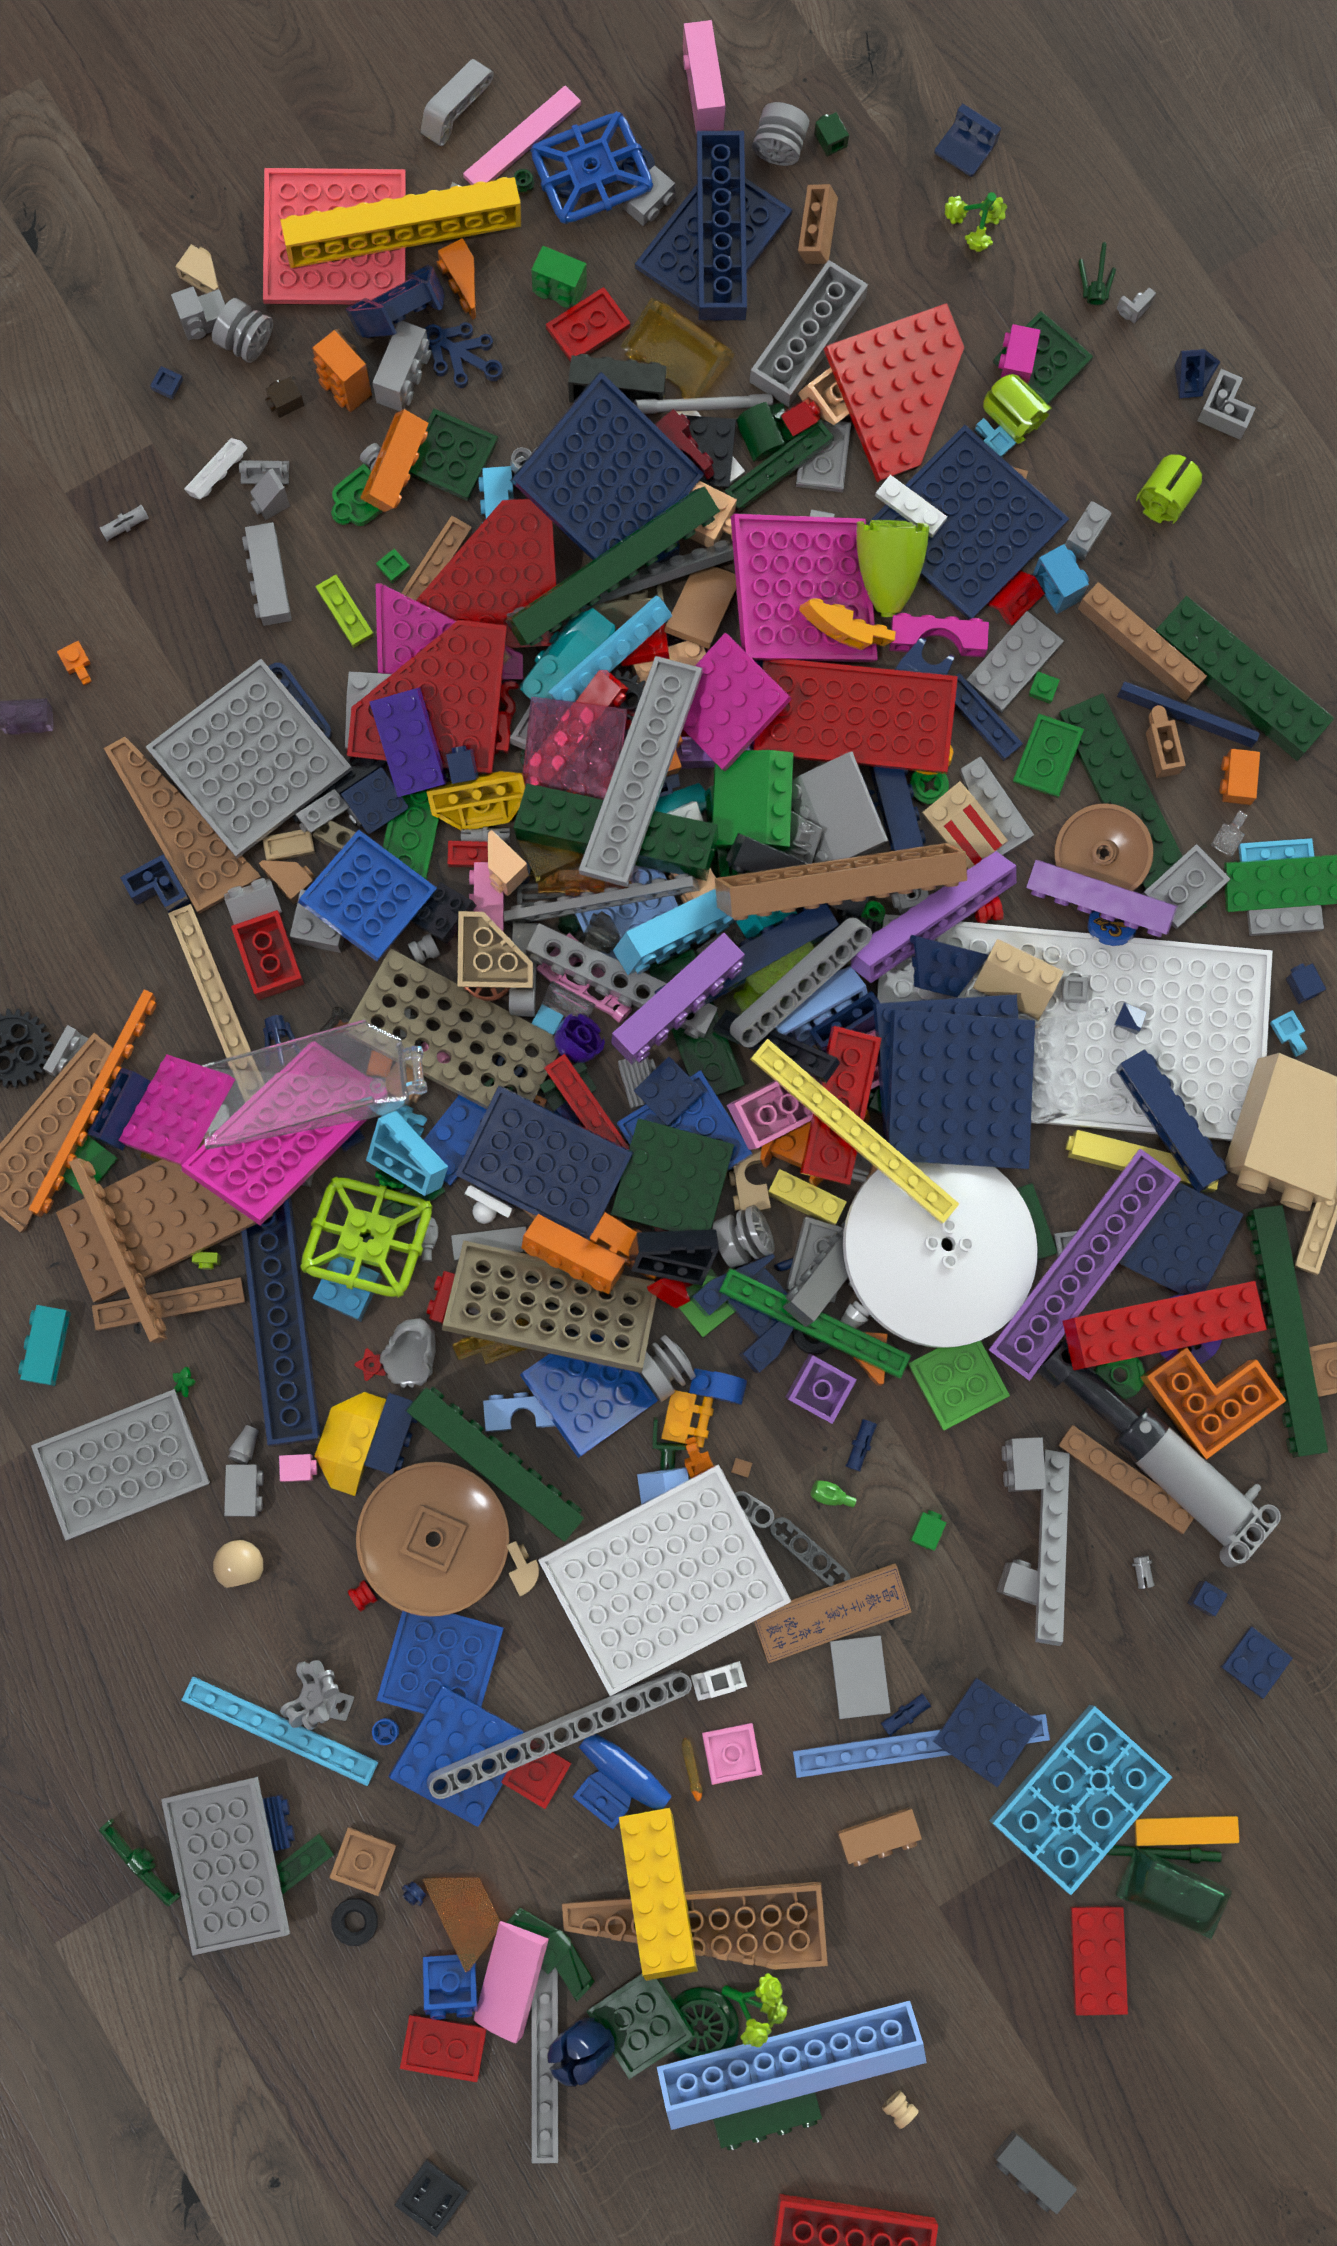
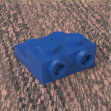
[423,1953,478,2020]

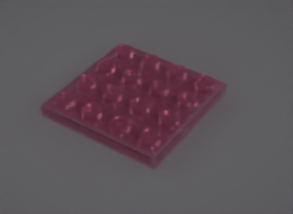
[523,697,627,800]

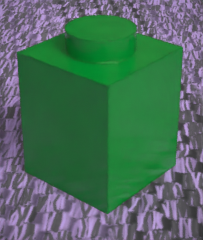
[909,1510,947,1551]

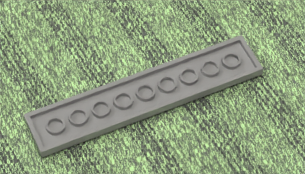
[579,656,702,887]

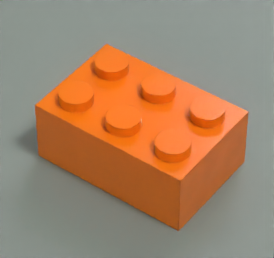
[312,330,372,412]

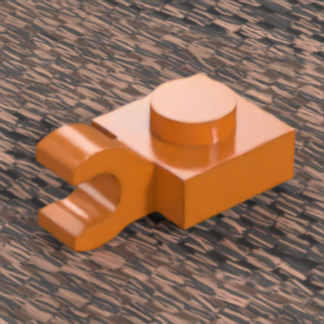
[57,641,92,686]
[684,1436,714,1478]

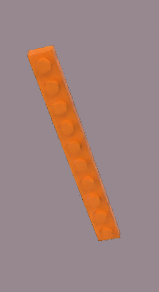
[28,989,157,1218]

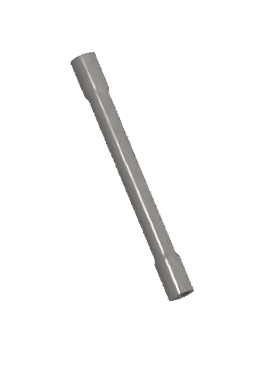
[633,394,773,414]

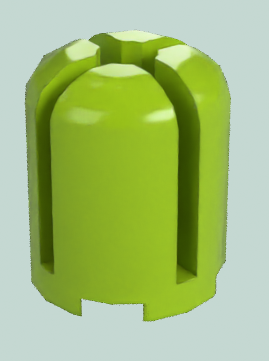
[983,374,1052,444]
[1136,454,1202,524]

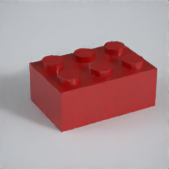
[231,910,305,1000]

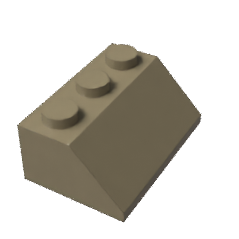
[591,583,664,629]

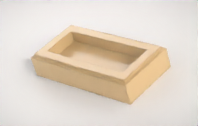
[262,830,315,861]

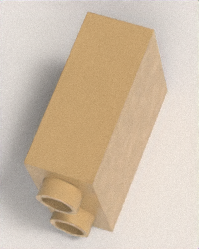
[1225,1053,1337,1211]

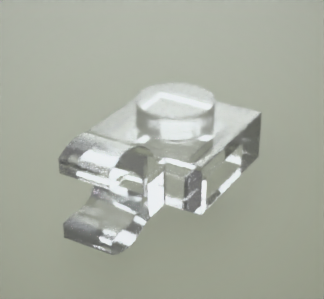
[1211,811,1248,857]

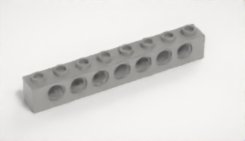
[526,923,718,1039]

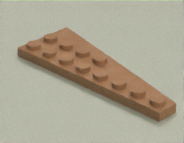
[104,737,261,914]
[0,1033,113,1233]

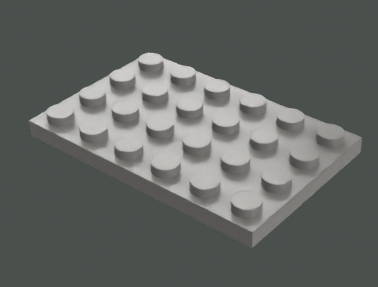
[31,1389,211,1541]
[161,1777,290,1955]

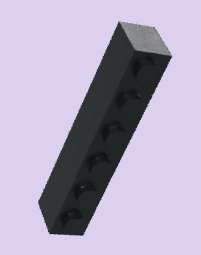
[726,833,870,918]

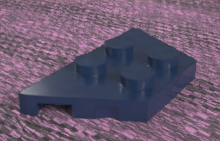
[910,935,988,997]

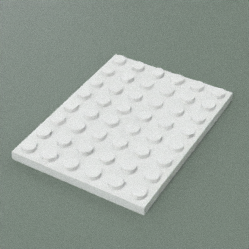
[538,1464,791,1696]

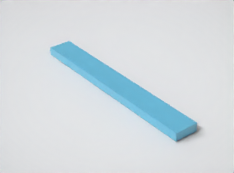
[181,1676,379,1786]

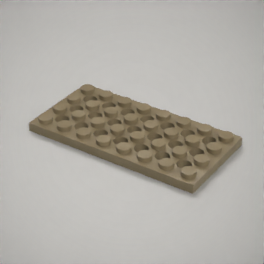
[344,948,559,1109]
[442,1240,657,1373]

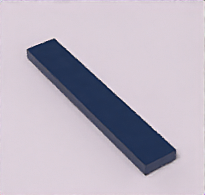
[1117,681,1260,748]

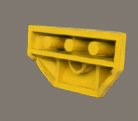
[427,771,525,830]
[315,1392,386,1496]

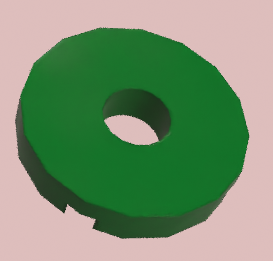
[1095,1358,1145,1399]

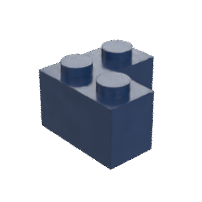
[120,854,191,913]

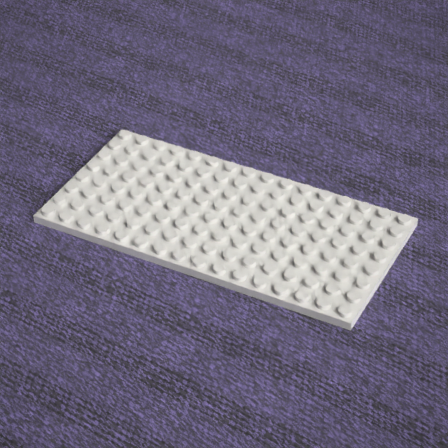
[877,914,1272,1141]

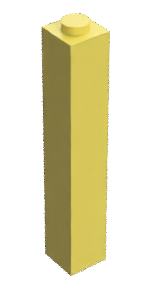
[1066,1130,1219,1193]

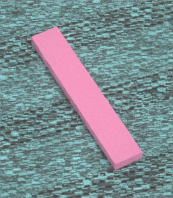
[463,86,581,185]

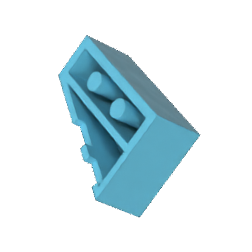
[478,466,514,523]
[366,1111,448,1196]

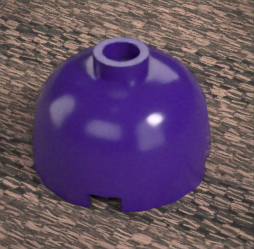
[554,1014,605,1063]

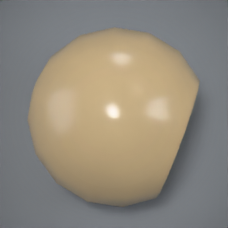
[213,1540,263,1588]

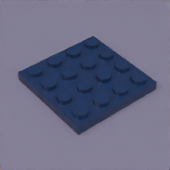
[1119,1182,1243,1295]

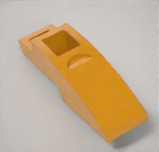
[799,598,896,650]

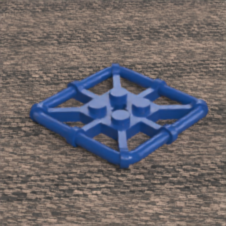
[530,111,653,224]

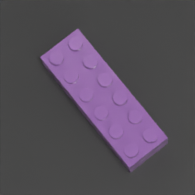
[611,933,745,1065]

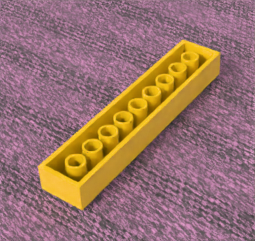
[280,177,521,268]

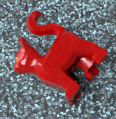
[495,680,519,754]

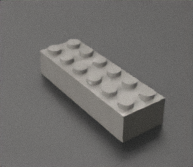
[750,260,868,407]

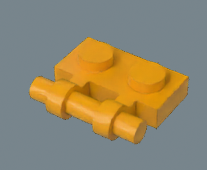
[661,1390,714,1448]

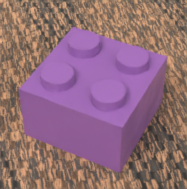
[785,1353,857,1424]

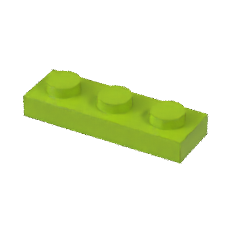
[316,575,374,648]

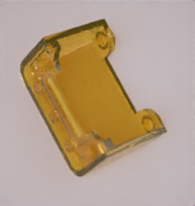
[620,297,736,399]

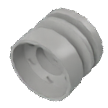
[752,102,810,166]
[212,298,273,363]
[713,1205,775,1269]
[638,1335,696,1402]

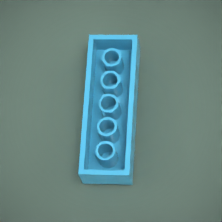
[613,873,747,975]

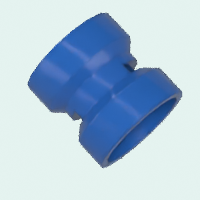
[372,1718,399,1745]

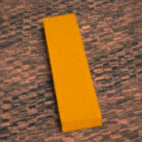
[1134,1816,1239,1846]

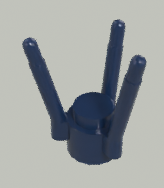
[263,1015,302,1066]

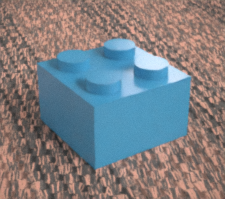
[1032,544,1089,614]
[313,1257,382,1322]

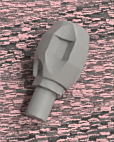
[415,1217,438,1262]

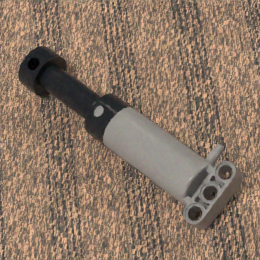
[1037,1338,1281,1568]

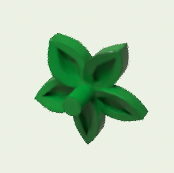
[173,1367,196,1398]

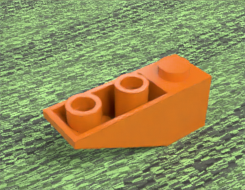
[437,238,476,319]

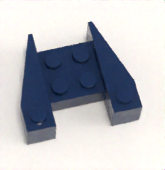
[345,265,445,338]
[690,1254,793,1373]

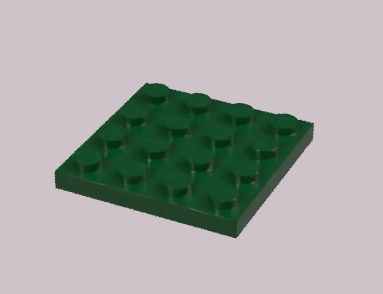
[611,1118,735,1231]

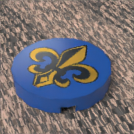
[1087,910,1136,946]

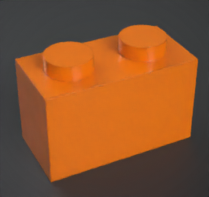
[1219,749,1260,805]

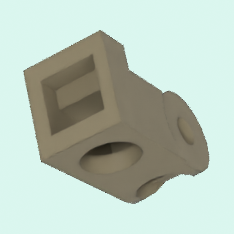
[313,821,356,852]

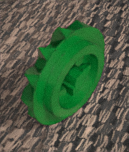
[910,772,949,805]

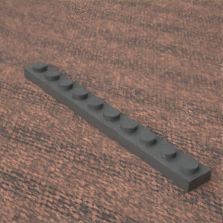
[507,541,734,618]

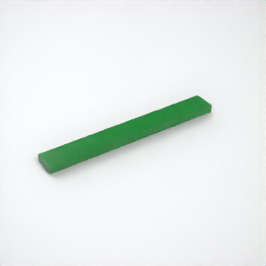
[718,1268,911,1379]

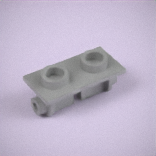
[239,460,289,485]
[296,789,349,833]

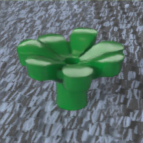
[375,1169,406,1190]

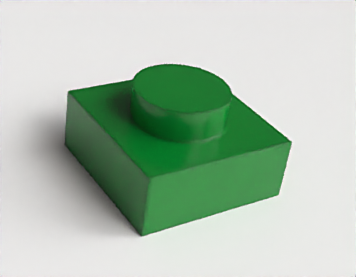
[376,549,410,584]
[1028,671,1060,704]

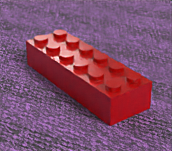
[772,2194,938,2246]

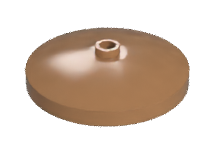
[1055,804,1153,891]

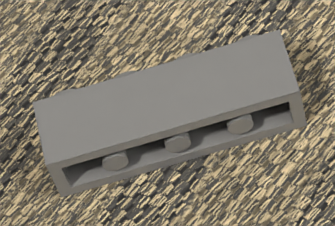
[242,522,292,626]

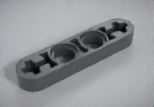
[770,1517,851,1587]

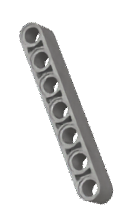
[730,918,872,1048]

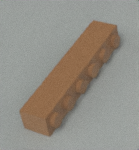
[1078,582,1207,702]

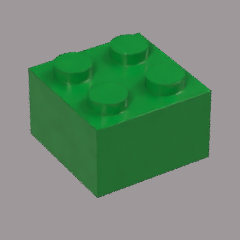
[531,246,587,308]

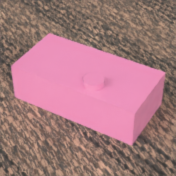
[683,20,725,134]

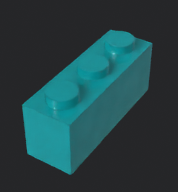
[18,1305,71,1386]

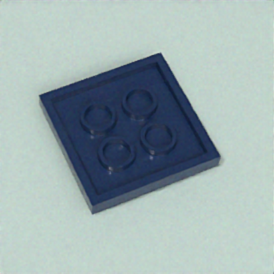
[933,1677,1040,1787]

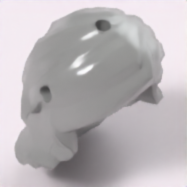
[380,1318,436,1388]

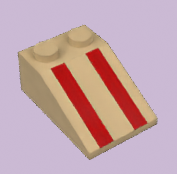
[922,781,1008,869]

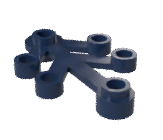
[424,322,503,388]

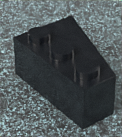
[629,1229,719,1286]

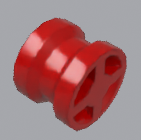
[347,1579,378,1612]

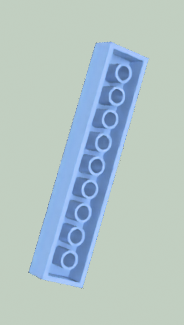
[657,2001,927,2130]

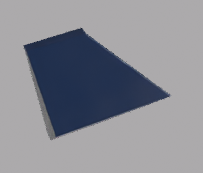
[1174,349,1221,398]

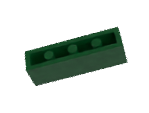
[713,2092,822,2150]

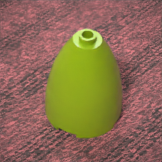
[857,520,929,617]

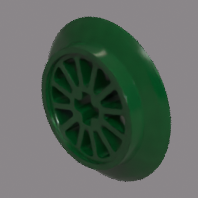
[672,1987,739,2060]

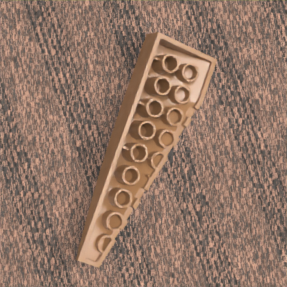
[562,1882,828,1970]

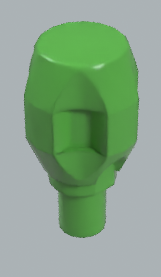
[811,1480,856,1508]

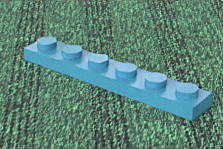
[548,596,673,712]

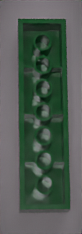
[1155,596,1335,762]
[513,783,719,881]
[405,1387,584,1542]

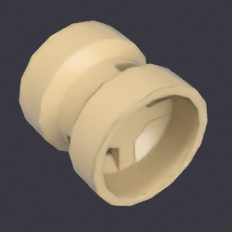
[882,2090,918,2129]

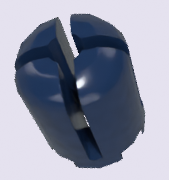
[547,2018,615,2087]

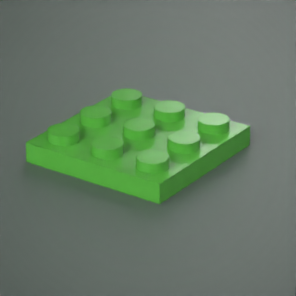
[908,1340,1010,1431]

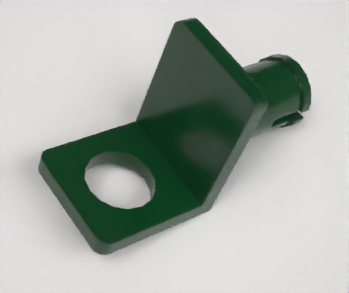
[652,1417,686,1471]

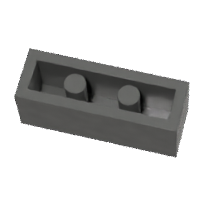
[993,2130,1077,2214]

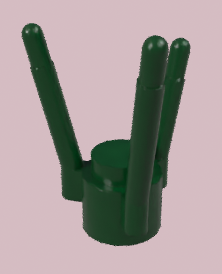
[1078,242,1116,305]

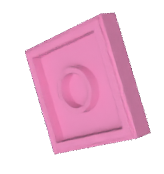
[702,1723,762,1785]

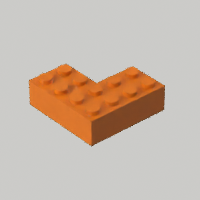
[1140,1347,1286,1460]

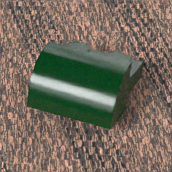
[736,402,797,462]

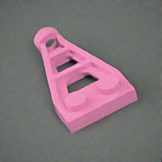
[536,933,632,1023]

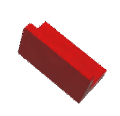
[988,571,1045,626]

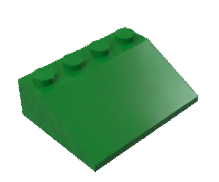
[712,750,793,852]

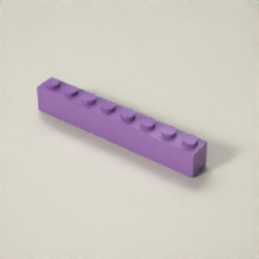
[851,851,1017,983]

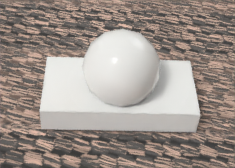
[465,1184,515,1224]

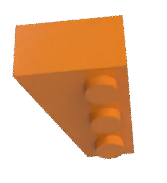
[590,1212,657,1281]

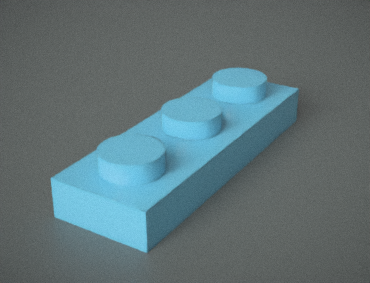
[1238,838,1314,862]

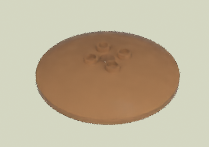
[356,1462,509,1616]

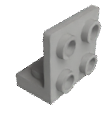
[43,1025,89,1077]

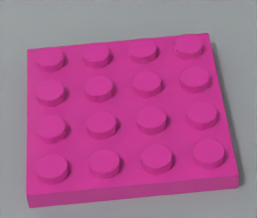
[683,633,792,771]
[118,1054,235,1166]

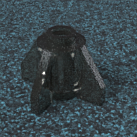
[578,911,621,954]

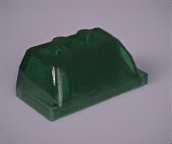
[1115,1847,1232,1939]

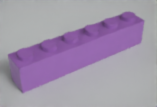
[1026,860,1178,937]

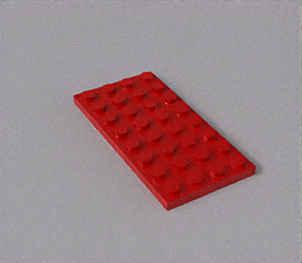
[753,659,958,774]

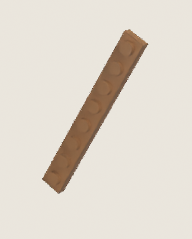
[69,1158,167,1343]

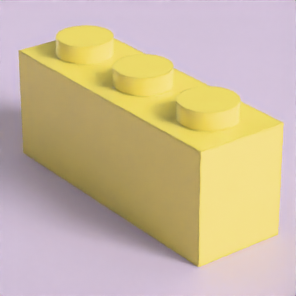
[768,1169,847,1225]

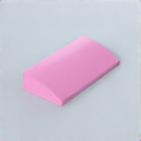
[474,1921,549,2043]

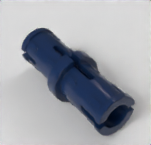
[845,1419,878,1472]
[881,1693,931,1737]

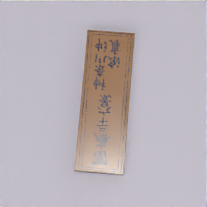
[754,1564,911,1663]

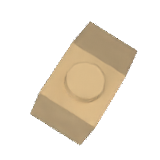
[175,244,219,294]

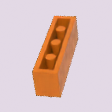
[360,409,429,512]
[521,1214,626,1294]

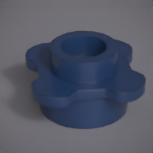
[402,1881,426,1906]

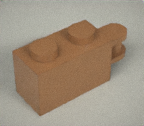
[1146,705,1186,778]

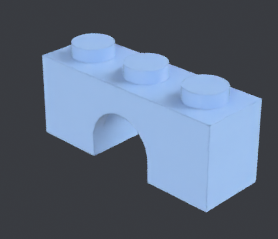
[483,1392,555,1433]

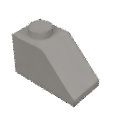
[250,468,290,520]

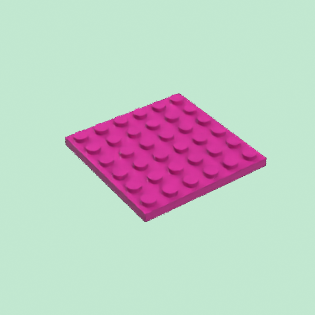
[731,514,878,662]

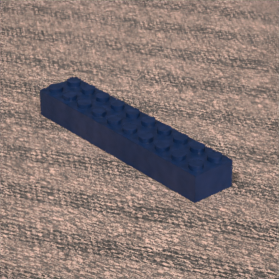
[241,1196,321,1447]

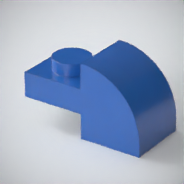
[689,1368,747,1405]

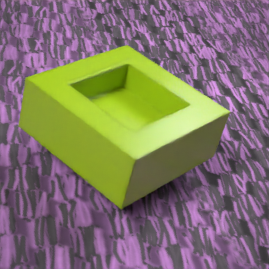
[192,1252,221,1270]

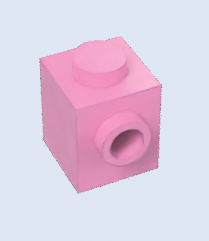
[279,1454,318,1482]

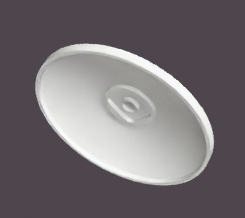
[843,1162,1037,1348]

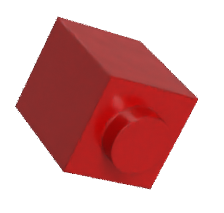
[781,397,821,436]

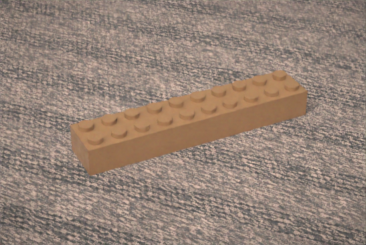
[715,843,967,920]

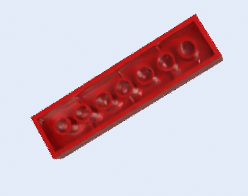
[1062,1281,1267,1370]

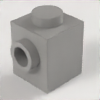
[891,888,929,914]

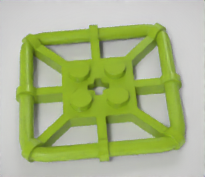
[300,1176,433,1298]

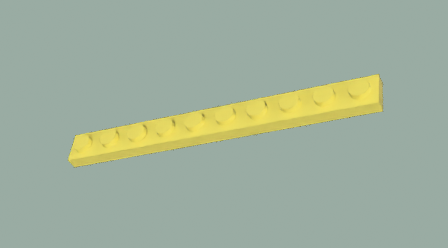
[750,1039,959,1224]

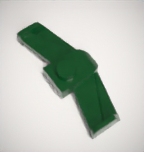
[99,1819,180,1906]
[506,1908,595,2002]

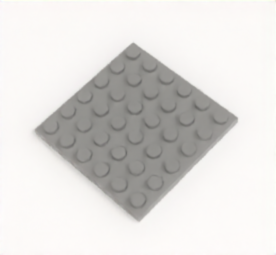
[146,659,352,858]

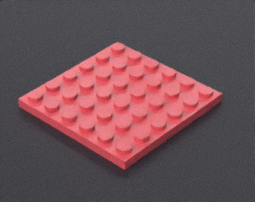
[263,168,406,305]

